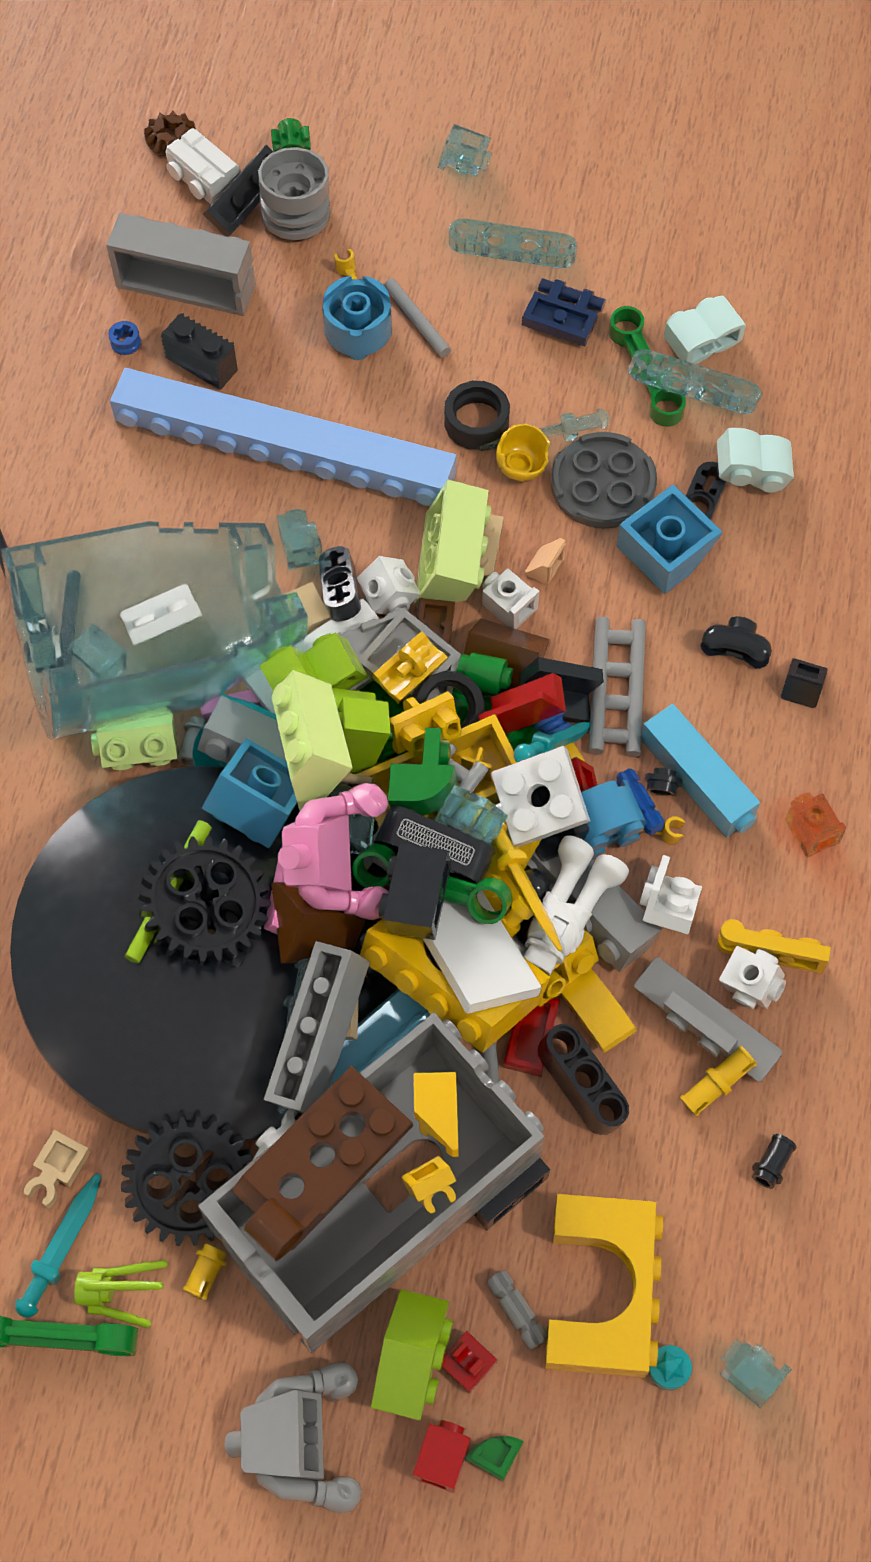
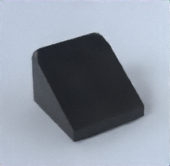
[781,658,828,708]

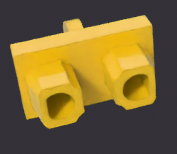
[372,631,448,704]
[389,691,462,756]

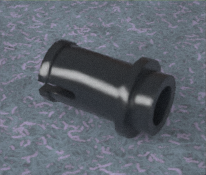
[752,1134,797,1189]

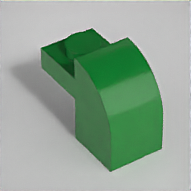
[388,728,457,815]

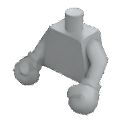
[225,1362,362,1514]

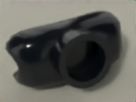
[701,616,772,669]

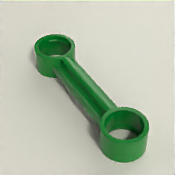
[609,306,686,427]
[353,844,512,924]
[0,1316,139,1357]

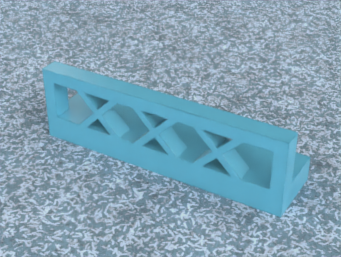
[330,989,431,1087]

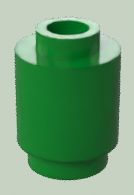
[457,652,513,695]

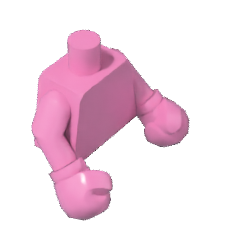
[278,783,389,920]

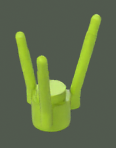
[74,1260,168,1328]

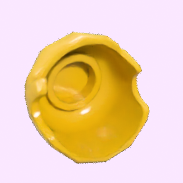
[496,423,550,482]

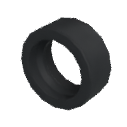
[444,380,510,450]
[411,671,485,729]

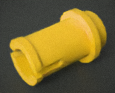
[182,1244,227,1301]

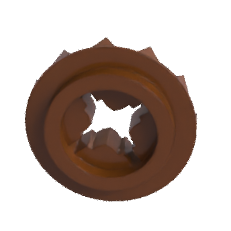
[144,110,196,156]

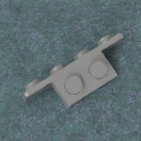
[634,957,783,1083]

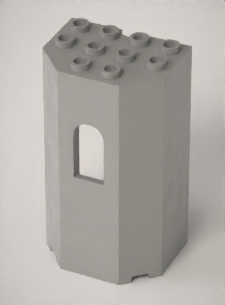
[198,1013,545,1354]

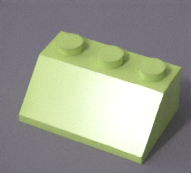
[414,479,491,607]
[271,670,353,811]

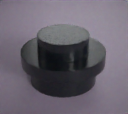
[644,768,683,796]

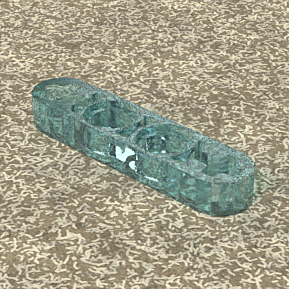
[449,219,577,268]
[628,349,762,414]

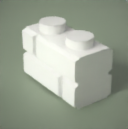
[165,128,240,204]

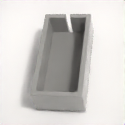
[106,213,256,316]

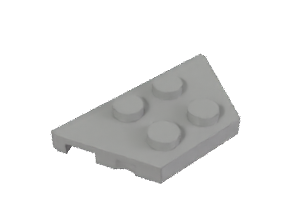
[338,608,461,703]

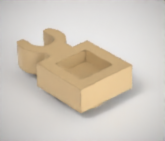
[24,1130,91,1209]

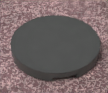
[551,432,657,529]

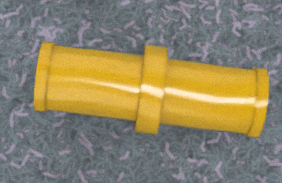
[680,1045,758,1117]

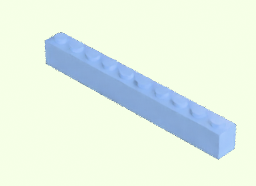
[110,368,457,506]

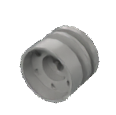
[258,147,330,240]

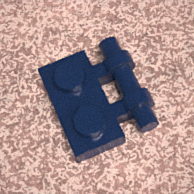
[522,278,606,347]

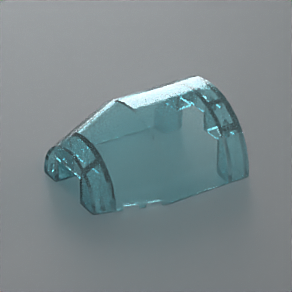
[1,521,308,740]

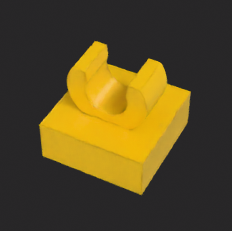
[401,1156,456,1214]

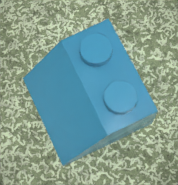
[617,484,722,594]
[202,738,297,848]

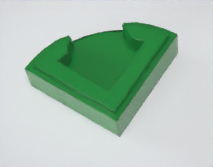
[466,1436,524,1482]

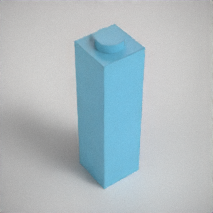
[641,704,760,838]

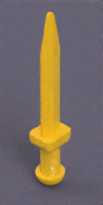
[485,821,562,951]

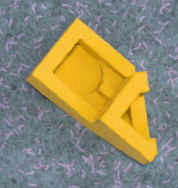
[413,1072,459,1157]

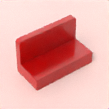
[478,673,566,734]

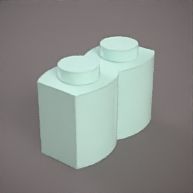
[664,296,746,367]
[717,428,794,493]

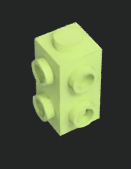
[91,711,178,770]

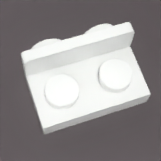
[120,584,202,646]
[639,855,702,934]

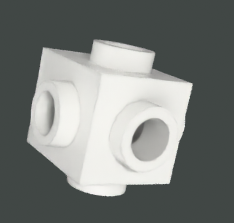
[357,556,421,614]
[719,946,786,1009]

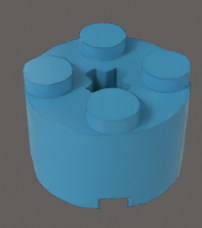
[322,276,392,360]
[582,780,646,860]

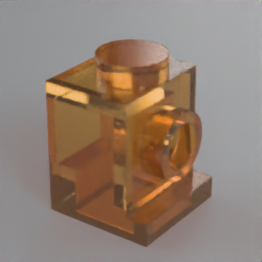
[785,792,846,857]

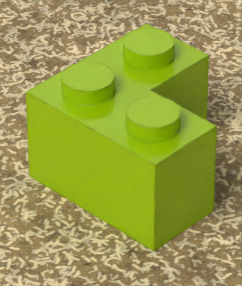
[259,632,368,691]
[332,688,391,774]
[371,1289,454,1421]

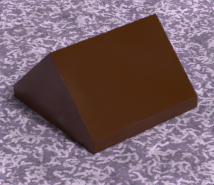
[464,618,549,693]
[271,882,366,963]

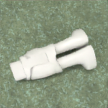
[524,836,629,976]

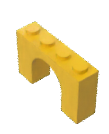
[360,919,550,1053]
[545,1194,663,1378]

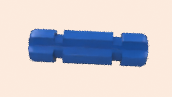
[616,769,664,835]

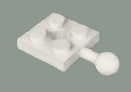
[453,746,590,847]

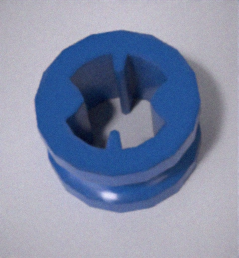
[108,321,141,355]
[533,712,571,735]

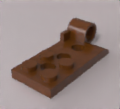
[231,1065,413,1261]

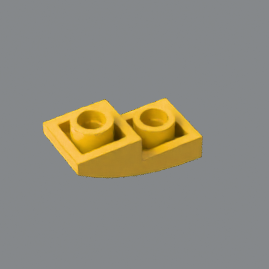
[559,969,637,1053]

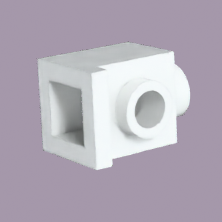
[482,568,539,629]

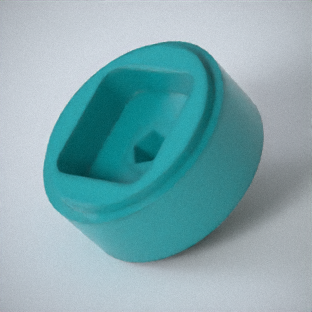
[649,1345,692,1391]

